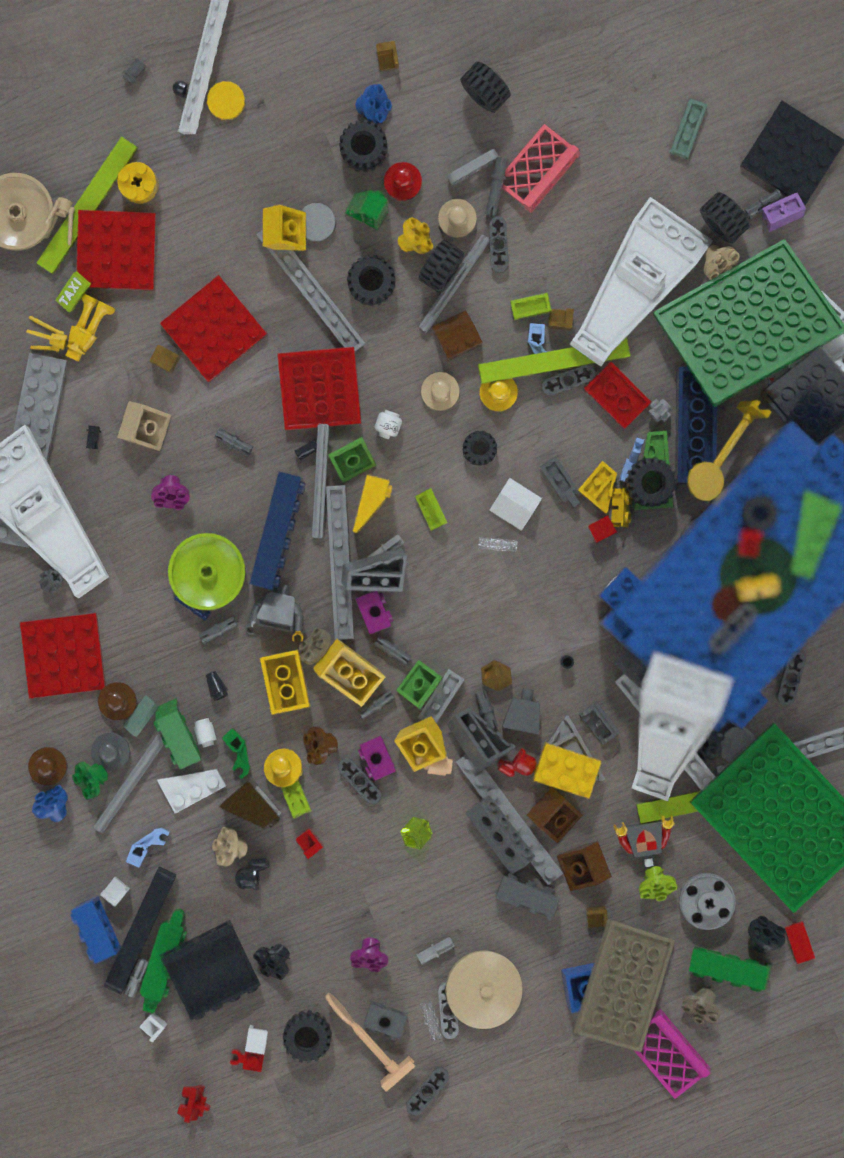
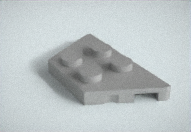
[548,715,605,781]

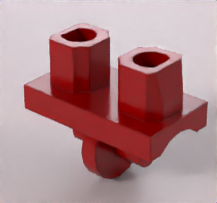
[177,1085,211,1123]

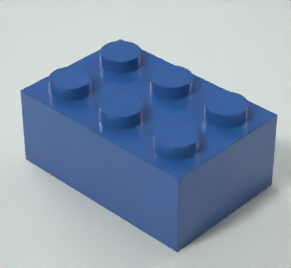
[71,896,121,964]

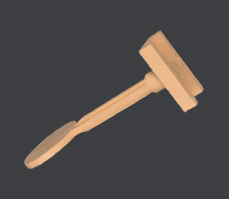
[325,993,415,1092]

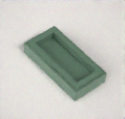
[123,695,159,737]

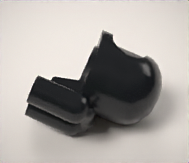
[235,858,270,891]

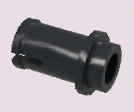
[86,425,101,450]
[294,439,317,461]

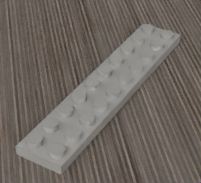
[0,353,68,548]

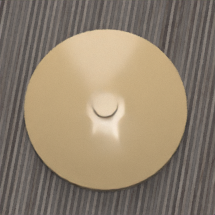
[0,173,54,251]
[445,950,522,1029]

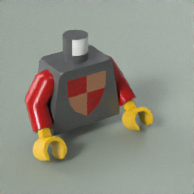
[613,816,674,867]

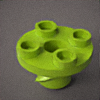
[638,866,678,901]

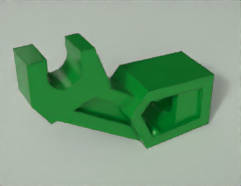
[222,728,251,780]

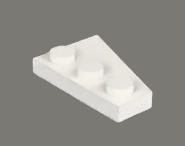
[157,769,226,814]

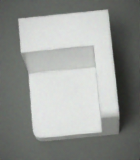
[100,877,130,906]
[140,1012,167,1042]
[245,1025,268,1054]

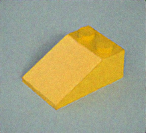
[353,475,393,534]

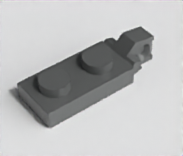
[540,456,580,508]

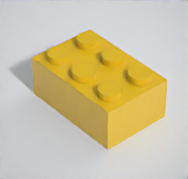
[313,639,386,707]
[260,650,311,714]
[533,742,601,798]

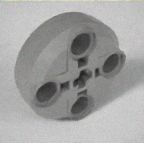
[679,873,736,930]

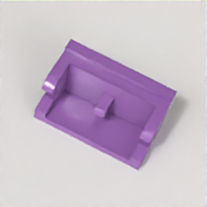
[762,193,806,232]

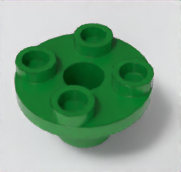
[72,761,108,800]

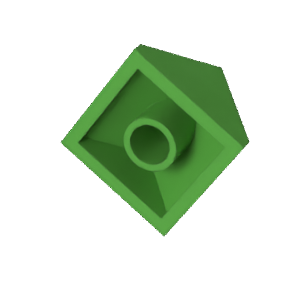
[328,437,376,483]
[396,660,443,709]

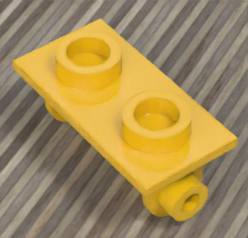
[611,488,632,528]
[736,574,780,601]

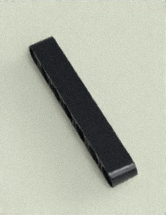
[103,866,177,995]

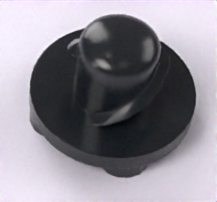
[697,728,725,760]
[748,916,786,953]
[253,944,290,980]

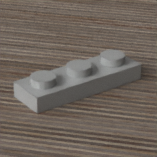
[417,669,465,723]

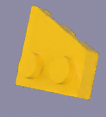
[577,461,617,514]

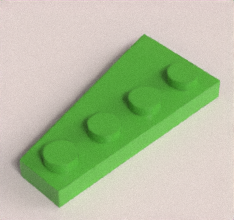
[634,431,673,510]
[791,490,842,580]

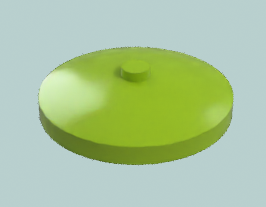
[168,533,246,610]

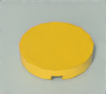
[207,81,245,120]

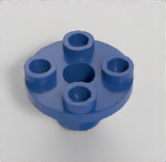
[355,84,392,124]
[32,785,68,822]

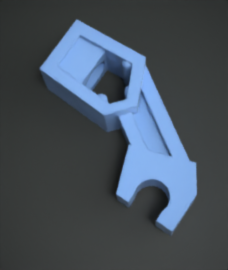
[527,323,547,354]
[619,438,644,483]
[126,827,170,867]

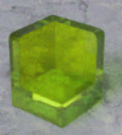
[401,817,432,850]

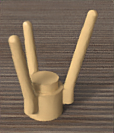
[44,197,75,245]

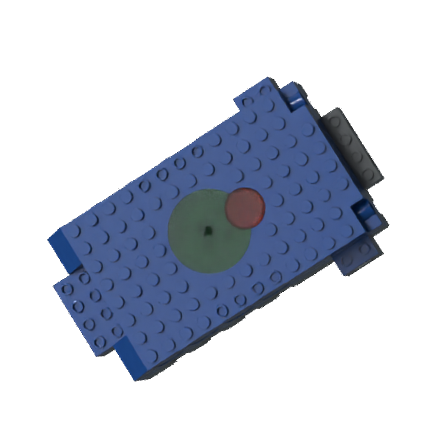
[596,421,844,731]

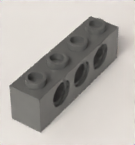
[465,795,535,875]

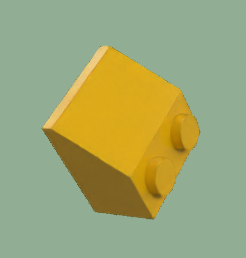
[263,205,306,251]
[394,716,446,772]

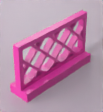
[634,1009,711,1099]

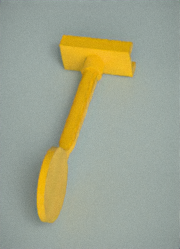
[687,400,771,501]

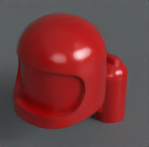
[497,748,537,777]

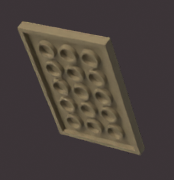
[573,919,675,1052]

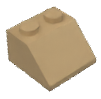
[117,401,171,451]

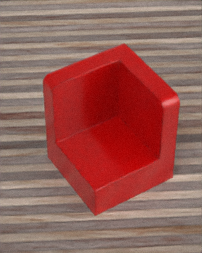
[588,515,617,543]
[737,530,762,557]
[296,828,324,859]

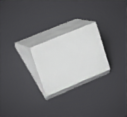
[490,478,542,531]

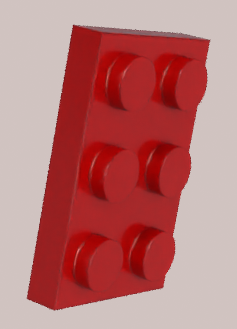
[584,362,651,429]

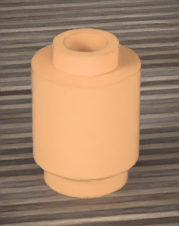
[424,757,452,776]

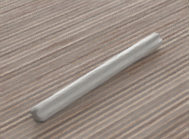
[419,235,490,333]
[312,424,329,538]
[94,734,164,833]

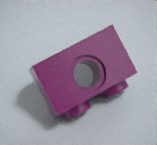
[356,591,393,634]
[358,735,396,780]

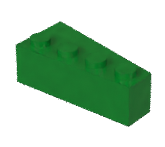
[688,946,773,992]

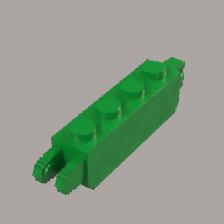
[140,908,187,1014]

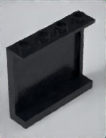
[160,920,261,1020]

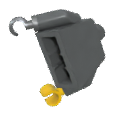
[245,585,304,642]

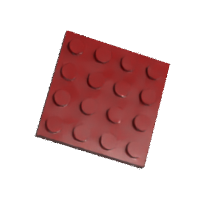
[77,210,156,291]
[160,275,268,383]
[277,347,361,430]
[20,613,106,698]

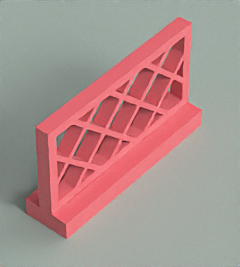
[502,124,580,213]

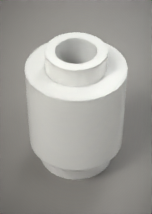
[193,718,217,748]

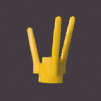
[26,316,68,352]

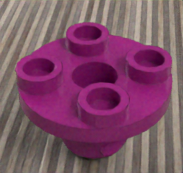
[151,475,190,510]
[350,937,389,972]

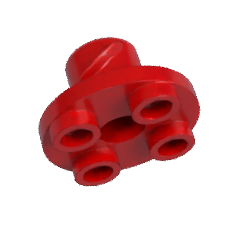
[384,162,422,201]

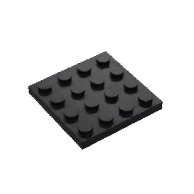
[740,100,844,206]
[760,345,844,445]

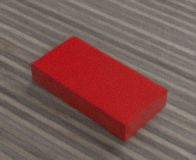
[784,921,815,964]

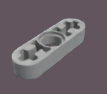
[447,149,499,186]
[438,981,459,1039]

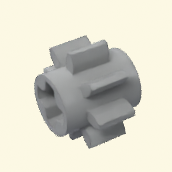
[648,399,672,422]

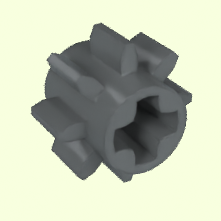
[39,569,63,594]

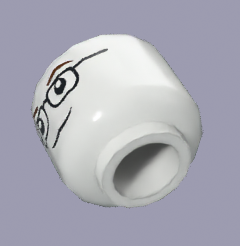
[374,410,402,439]

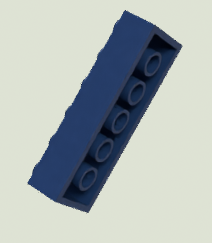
[675,367,717,484]
[249,471,306,590]

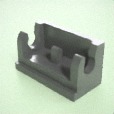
[579,701,621,745]

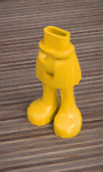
[65,293,116,362]

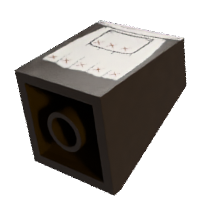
[219,778,281,829]

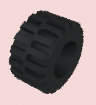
[460,61,511,113]
[339,120,388,172]
[700,192,750,244]
[418,239,465,293]
[347,255,395,306]
[625,458,677,507]
[283,1010,332,1063]

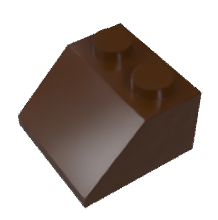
[431,311,483,361]
[527,787,583,843]
[557,841,612,891]

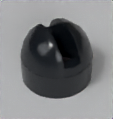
[172,81,188,98]

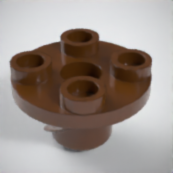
[98,682,137,721]
[303,726,338,765]
[28,747,68,786]

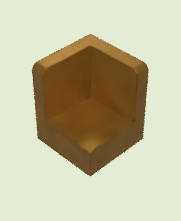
[376,41,399,71]
[548,308,574,330]
[149,345,180,374]
[481,660,512,691]
[586,906,608,928]

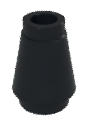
[205,671,228,701]

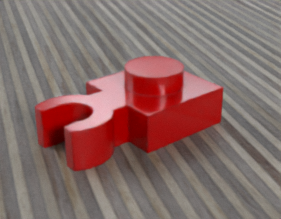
[230,1049,265,1072]

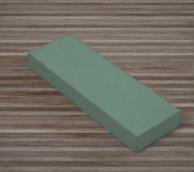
[670,98,708,159]

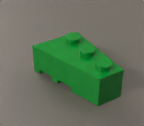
[344,190,389,230]
[154,698,201,769]

